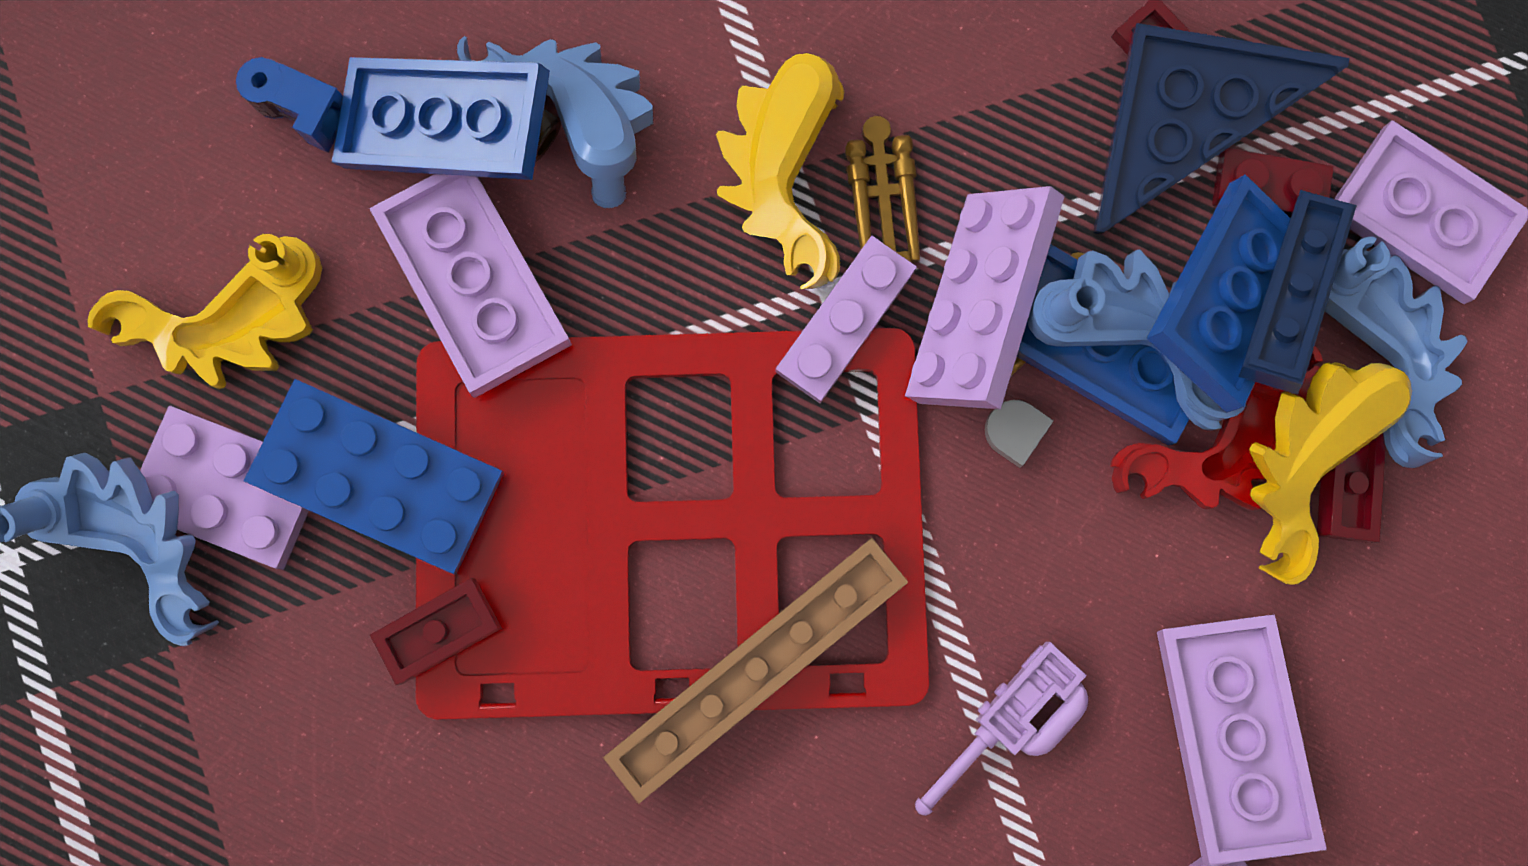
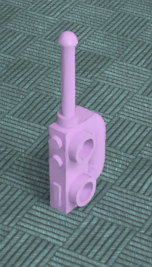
[915,642,1088,816]

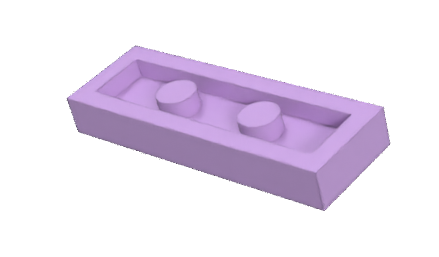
[775,236,917,403]

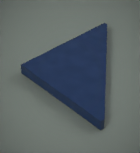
[1093,23,1350,234]

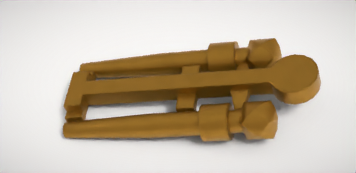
[845,116,920,262]

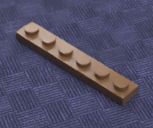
[603,538,908,804]

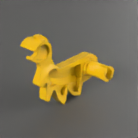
[716,53,844,289]
[87,234,322,389]
[1249,362,1412,585]

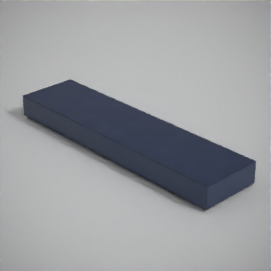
[1238,190,1357,395]

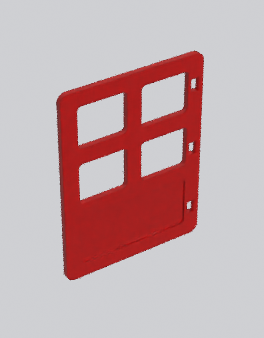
[416,328,929,719]

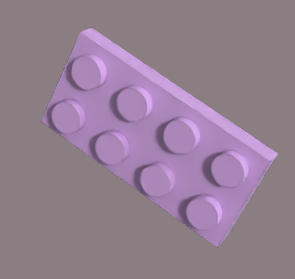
[369,174,572,398]
[905,186,1065,409]
[1157,614,1327,866]

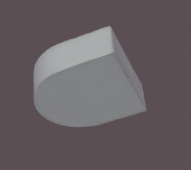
[985,400,1054,468]

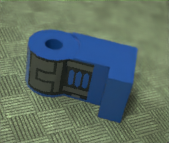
[236,57,343,152]

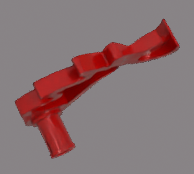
[1110,346,1322,511]

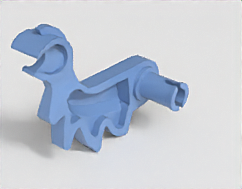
[457,36,653,208]
[1325,237,1467,468]
[1027,249,1246,431]
[0,453,219,646]

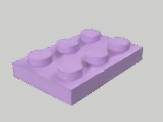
[1335,120,1528,304]
[140,406,309,570]

